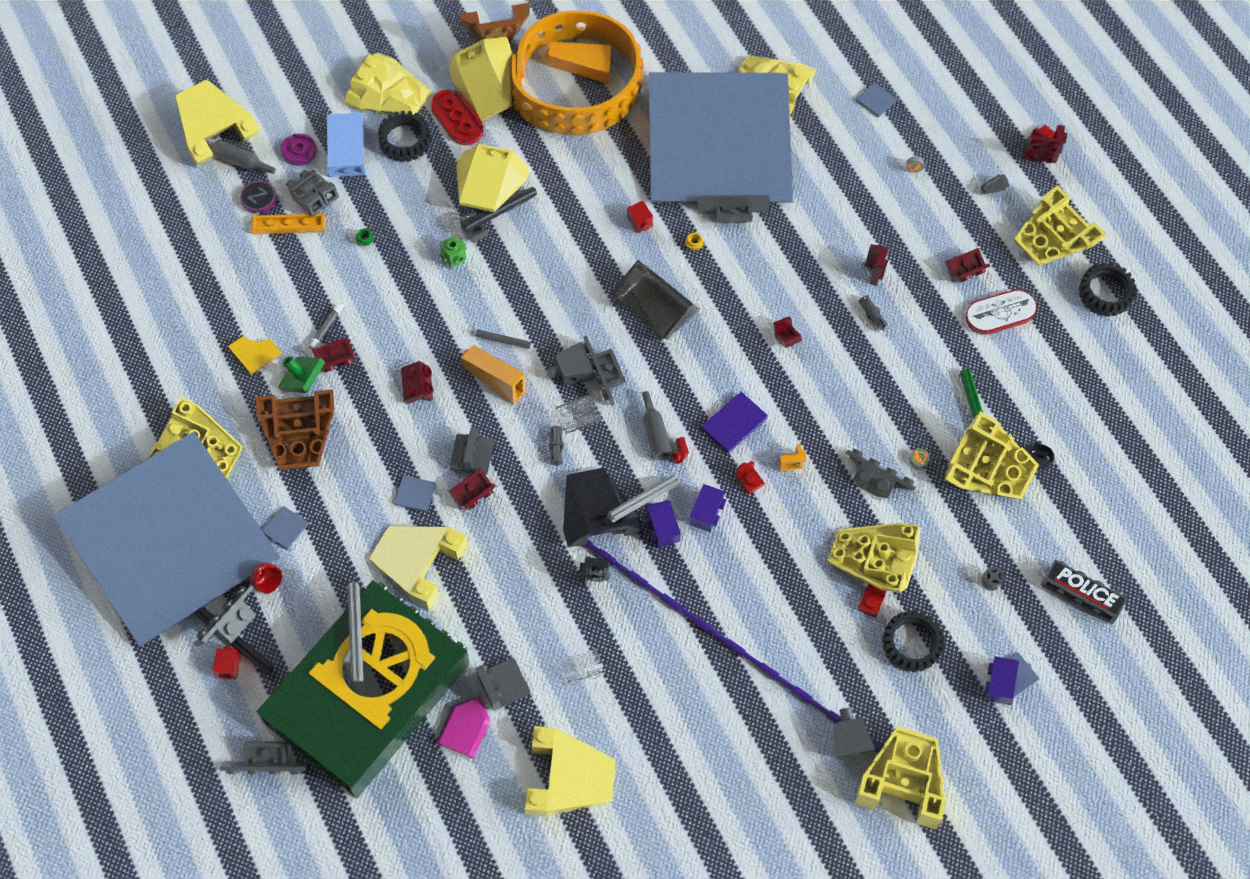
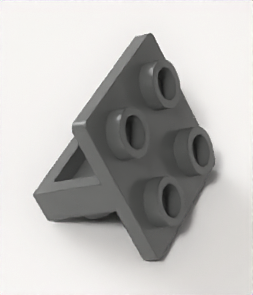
[450,427,494,475]

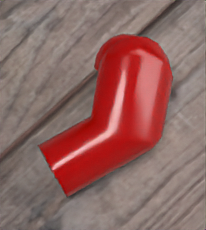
[671,437,689,464]

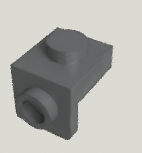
[460,211,489,243]

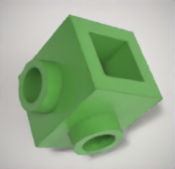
[440,236,467,269]

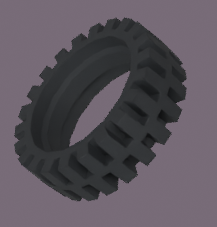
[378,111,431,162]
[1079,262,1137,316]
[882,610,944,672]

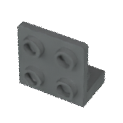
[475,658,531,711]

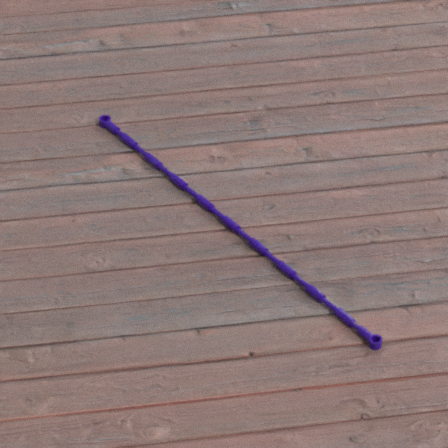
[583,539,882,753]

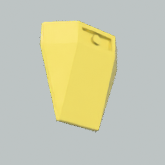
[449,37,512,121]
[456,144,530,212]
[147,397,243,479]
[828,523,920,593]

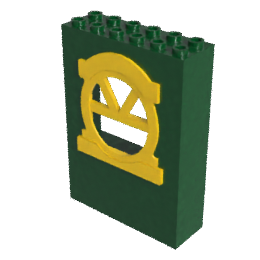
[256,580,470,798]

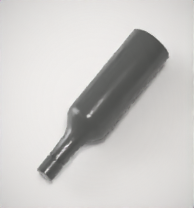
[211,139,276,174]
[642,391,673,460]

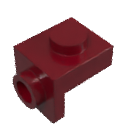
[773,316,802,348]

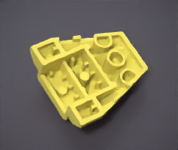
[345,53,431,115]
[737,55,816,114]
[1014,185,1107,266]
[945,411,1039,499]

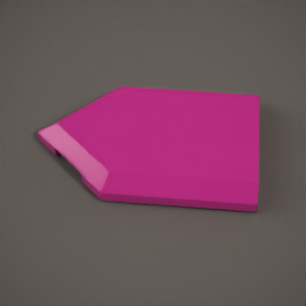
[435,695,490,759]

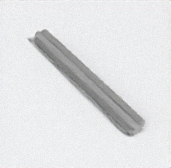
[607,475,679,522]
[348,583,363,682]

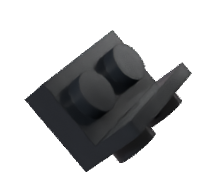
[579,556,610,588]

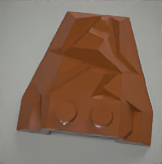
[460,3,530,44]
[255,389,335,470]

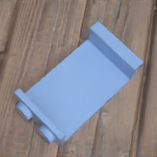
[327,112,366,177]

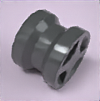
[981,567,1004,591]

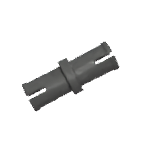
[859,295,888,331]
[549,426,564,466]

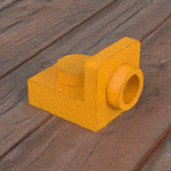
[778,444,806,472]

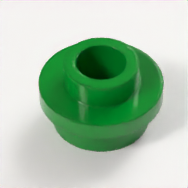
[356,228,374,246]

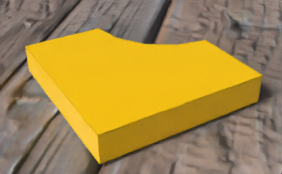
[228,336,282,375]

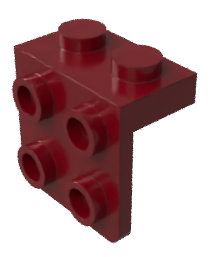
[1022,125,1067,163]

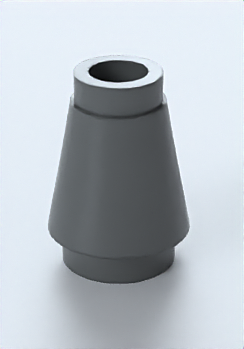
[981,174,1009,195]

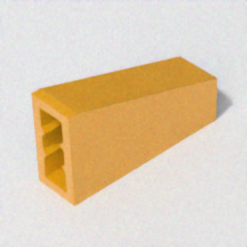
[546,42,611,83]
[461,345,526,404]

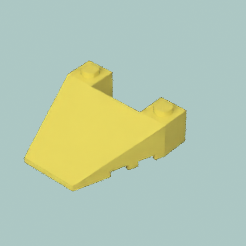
[175,80,260,167]
[369,526,467,610]
[525,726,616,817]
[854,726,946,830]

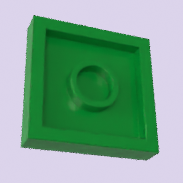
[278,356,325,393]

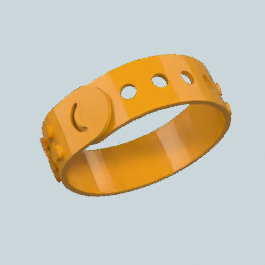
[512,10,644,135]

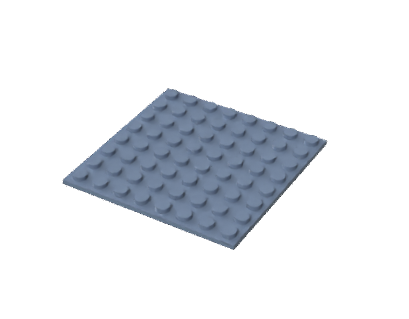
[649,72,793,203]
[53,432,280,647]

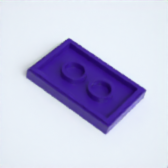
[701,392,768,454]

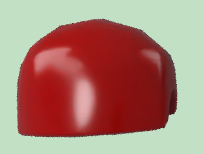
[250,562,283,594]

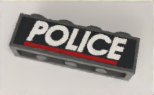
[1041,559,1128,624]

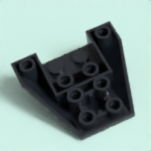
[563,468,644,548]

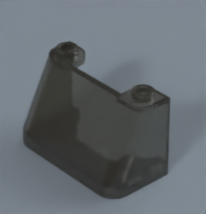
[611,259,700,341]

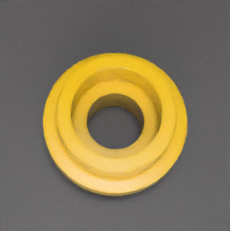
[685,233,704,250]

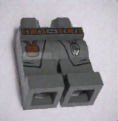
[286,169,339,217]

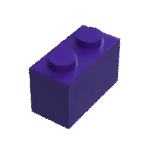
[689,484,727,532]
[644,500,681,548]
[984,656,1019,706]

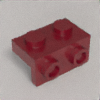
[865,244,889,286]
[945,248,991,283]
[312,337,356,373]
[401,361,434,404]
[448,468,496,510]

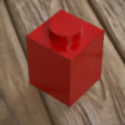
[627,201,654,233]
[213,646,241,680]

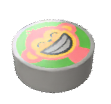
[906,156,924,173]
[909,448,930,469]

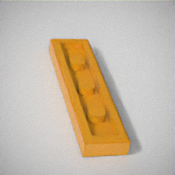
[251,213,325,234]

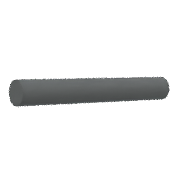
[476,329,531,349]

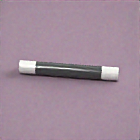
[308,303,343,350]

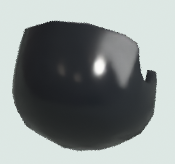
[1026,442,1055,469]

